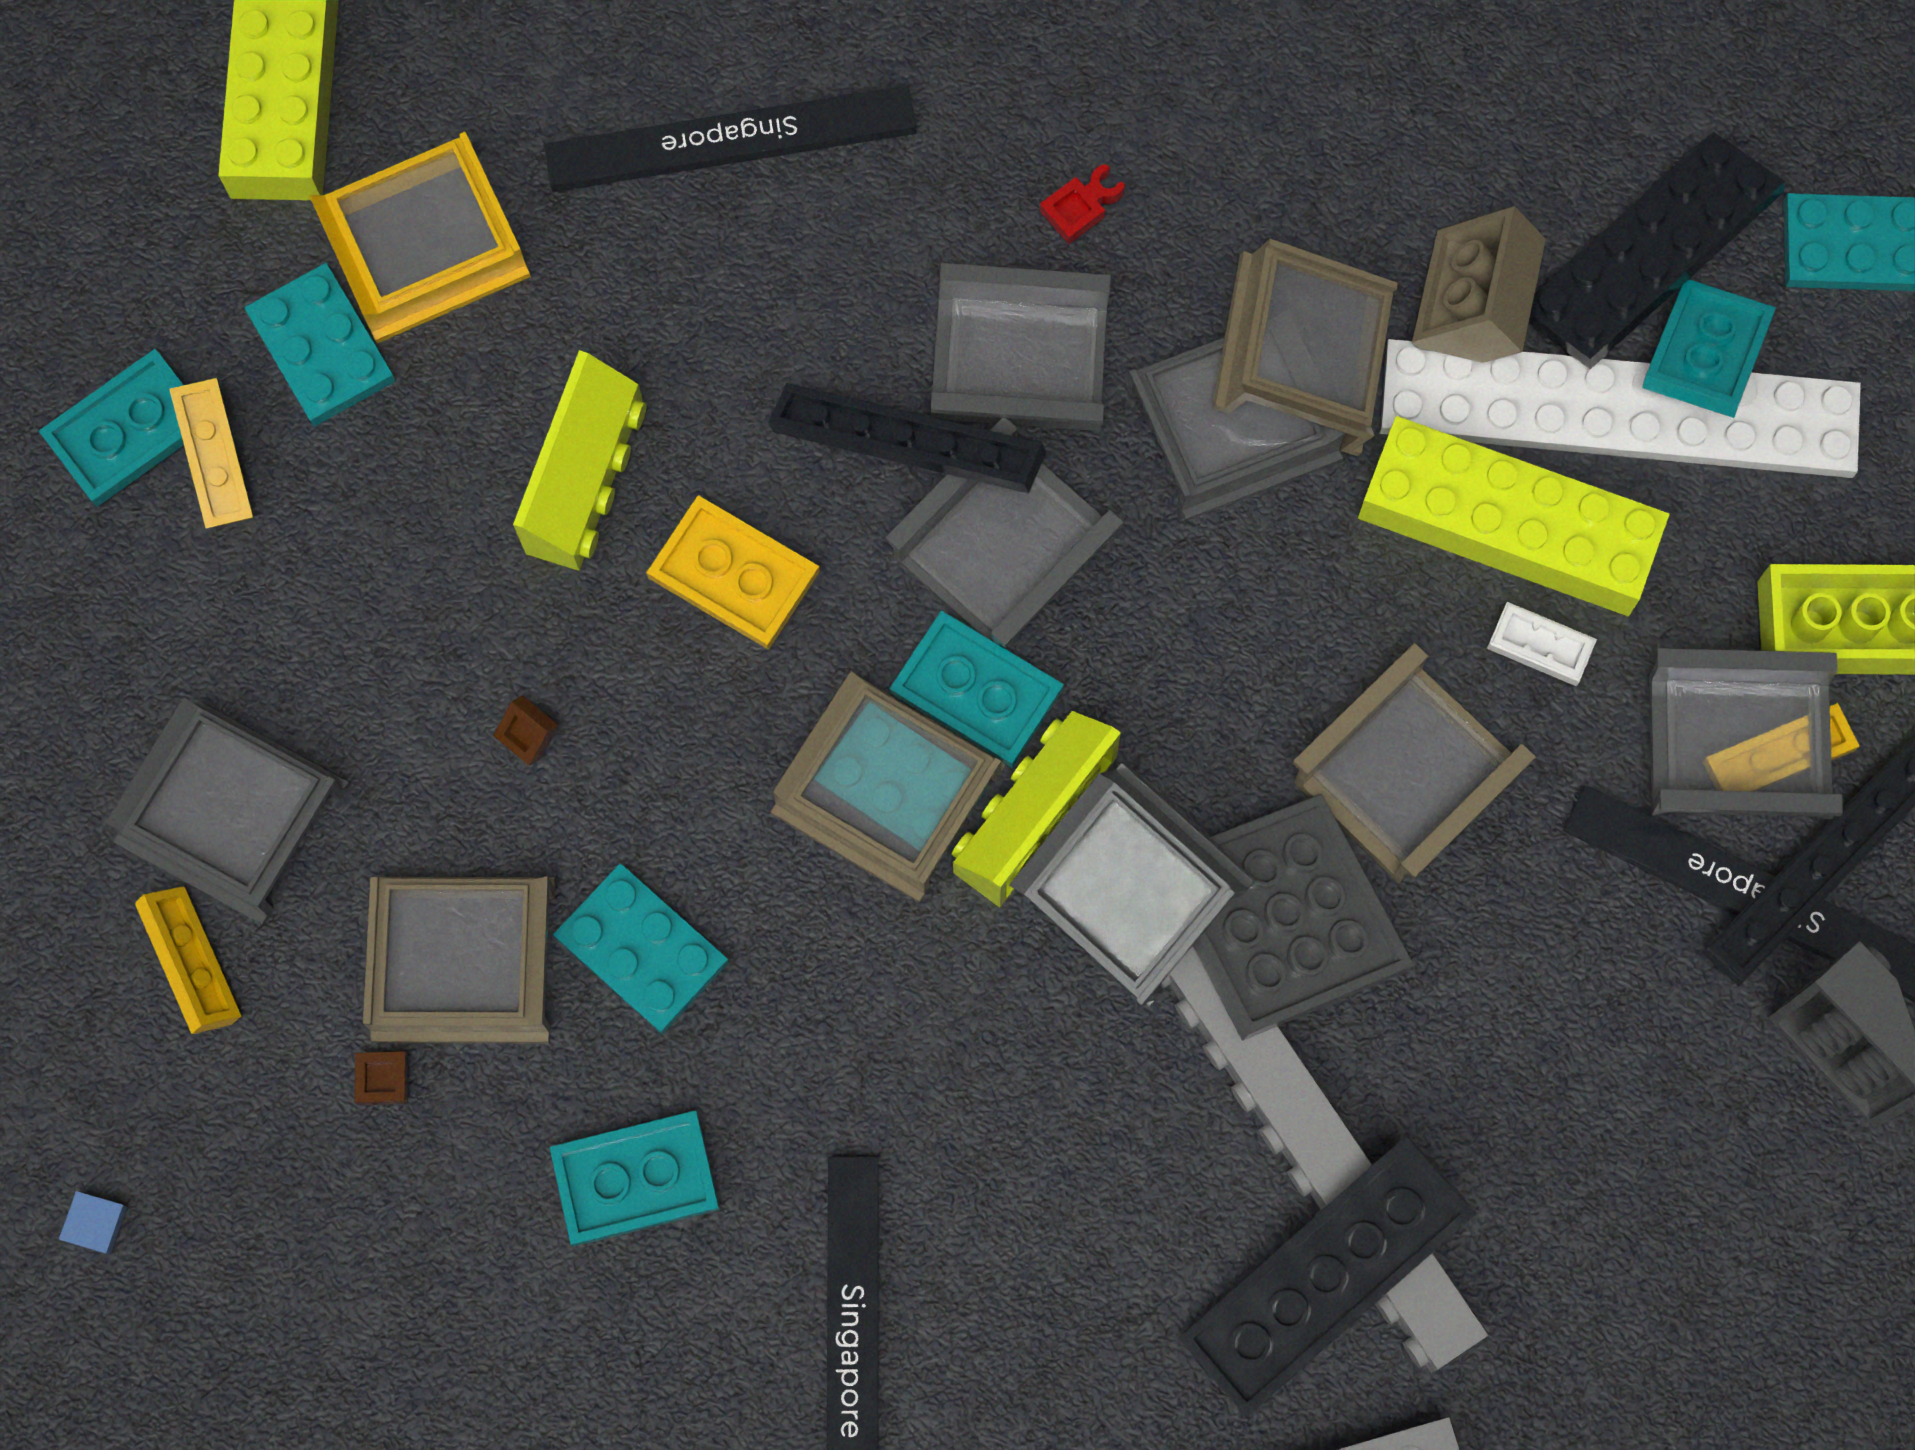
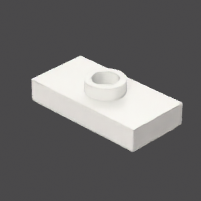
[1487,602,1597,686]

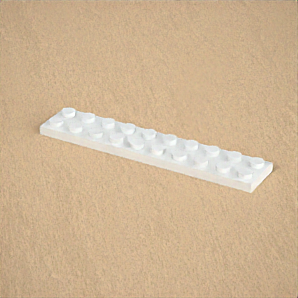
[1380,339,1861,478]

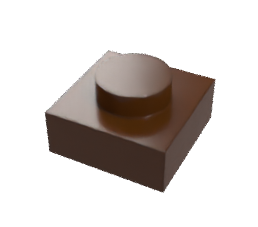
[493,695,558,766]
[354,1051,408,1106]

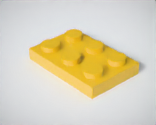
[646,495,820,650]

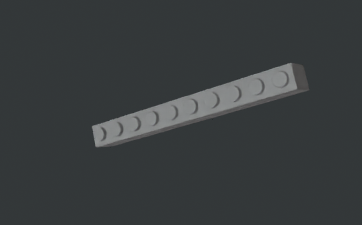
[1147,926,1488,1373]

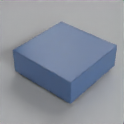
[59,1191,127,1255]

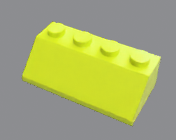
[513,350,647,571]
[951,711,1121,908]

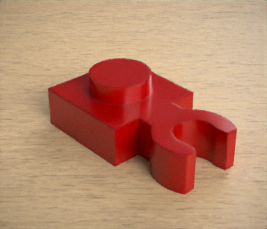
[1039,164,1125,245]

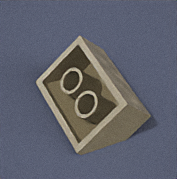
[1412,206,1546,363]

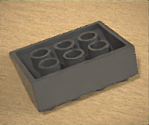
[1768,941,1915,1128]

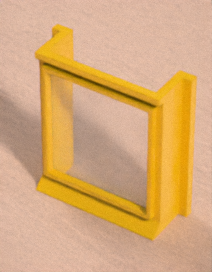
[309,132,531,343]

